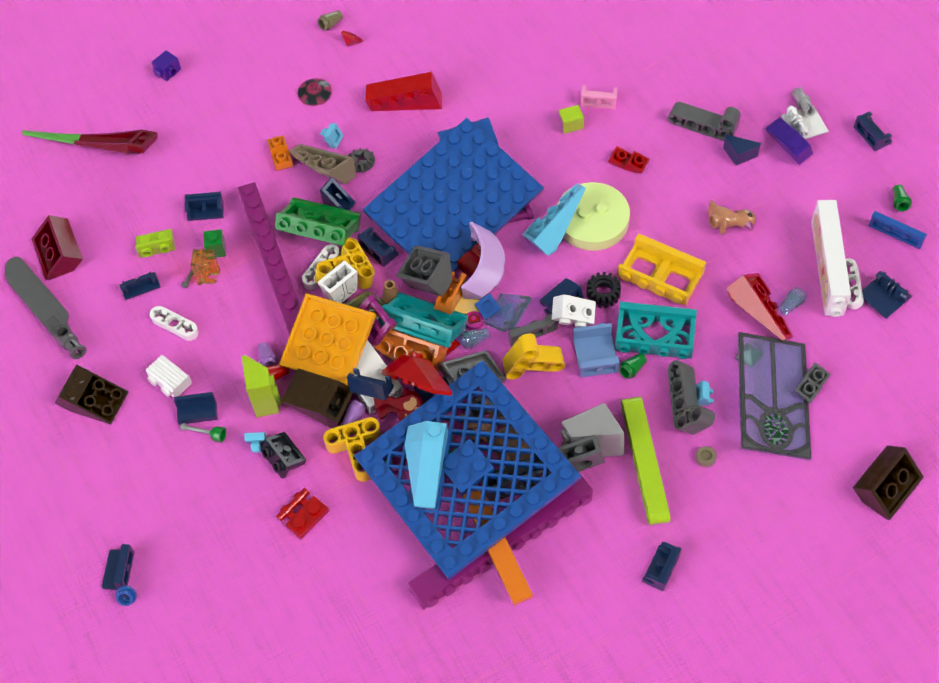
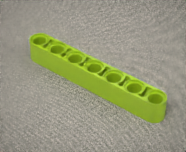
[621,396,670,525]

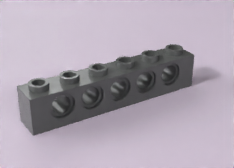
[481,435,605,501]

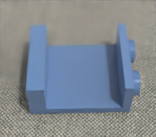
[573,323,620,378]

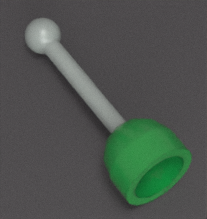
[180,423,226,443]

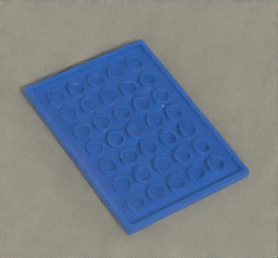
[363,118,544,272]

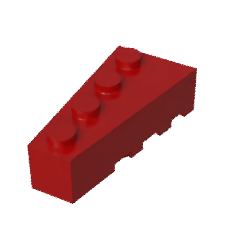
[365,72,442,111]

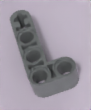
[667,102,741,141]
[668,360,715,435]

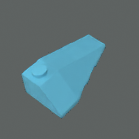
[522,183,586,256]
[405,421,448,509]

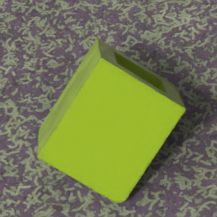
[559,105,584,134]

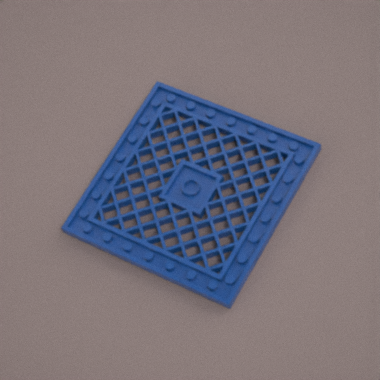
[354,360,582,580]

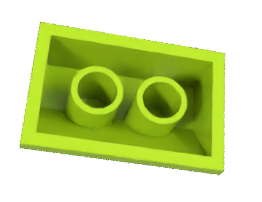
[241,355,282,417]

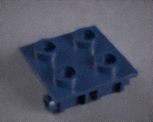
[862,271,912,319]

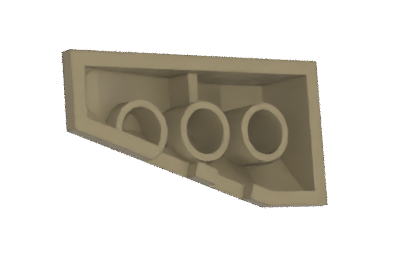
[289,144,356,184]

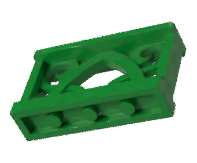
[275,197,361,246]

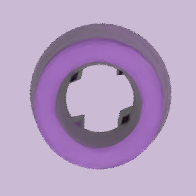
[258,342,278,366]
[341,400,366,426]

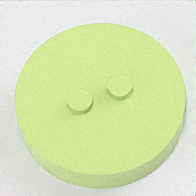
[557,182,630,251]

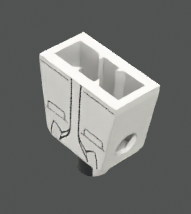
[318,260,357,304]

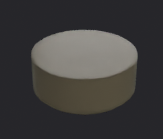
[696,446,716,468]

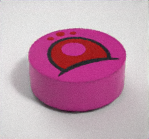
[466,311,484,331]

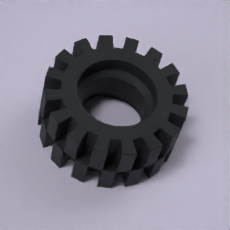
[587,272,621,308]

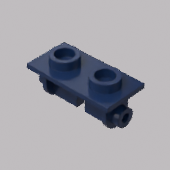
[119,271,161,300]

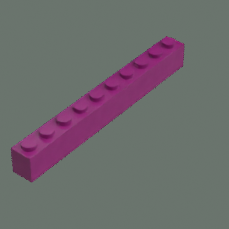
[238,182,300,335]
[408,473,593,610]

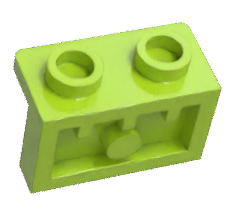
[135,229,176,258]

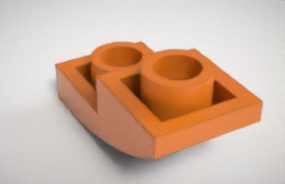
[267,135,293,171]

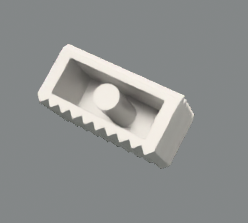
[146,355,192,397]

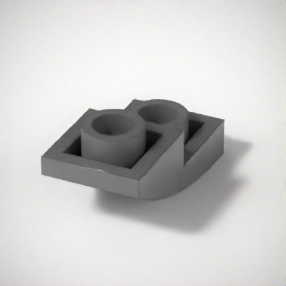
[794,362,831,403]

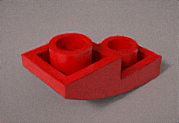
[608,146,650,174]

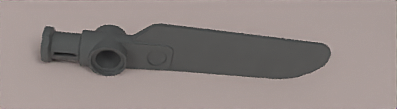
[5,257,87,359]

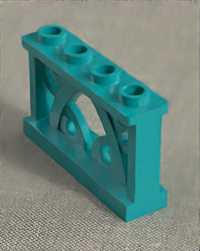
[379,292,468,348]
[615,301,697,359]

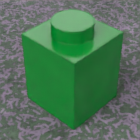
[203,229,226,259]

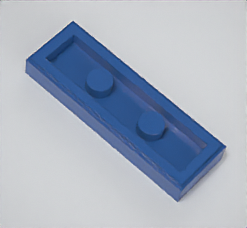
[868,211,927,249]

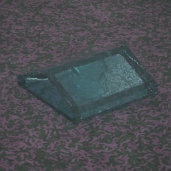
[484,293,532,332]

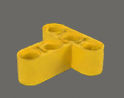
[315,238,375,289]
[502,333,565,380]
[323,417,381,482]

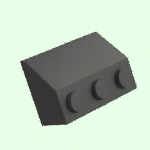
[396,245,452,297]

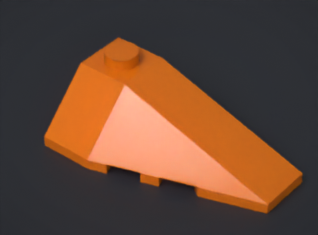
[369,329,448,371]

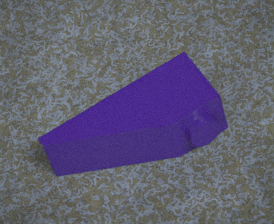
[765,117,813,165]

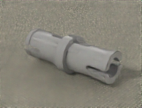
[792,87,816,116]

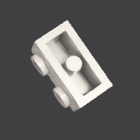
[552,294,596,328]

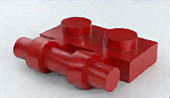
[276,488,329,539]

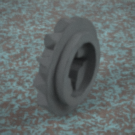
[348,147,375,172]

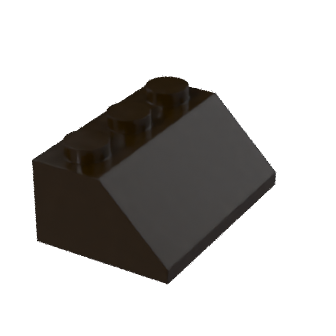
[853,445,924,520]

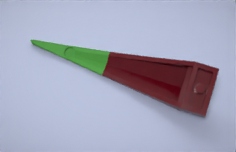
[22,129,158,154]

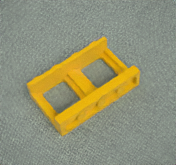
[618,233,706,306]

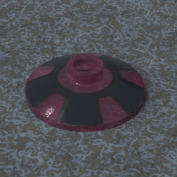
[298,78,332,106]

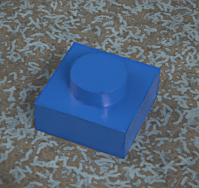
[475,294,501,320]

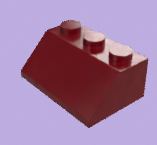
[32,215,83,280]

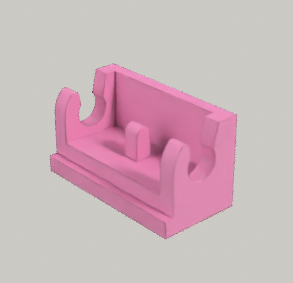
[581,85,618,109]

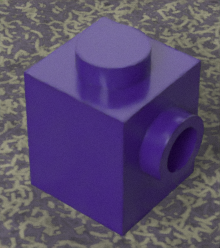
[152,50,181,81]

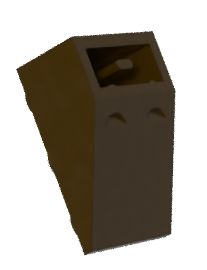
[55,364,129,425]
[281,368,353,428]

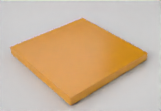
[279,293,376,386]

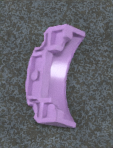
[461,222,506,299]

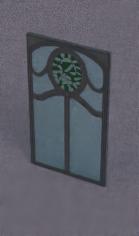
[738,332,811,460]

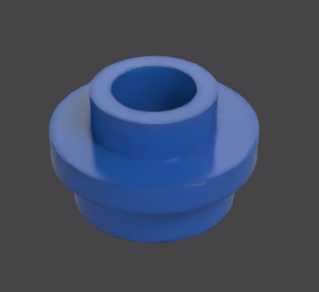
[116,586,137,606]

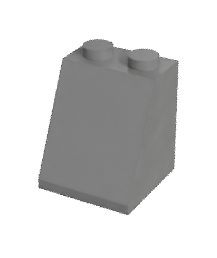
[560,403,624,457]

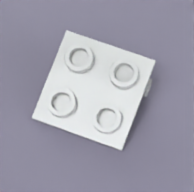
[781,105,829,139]

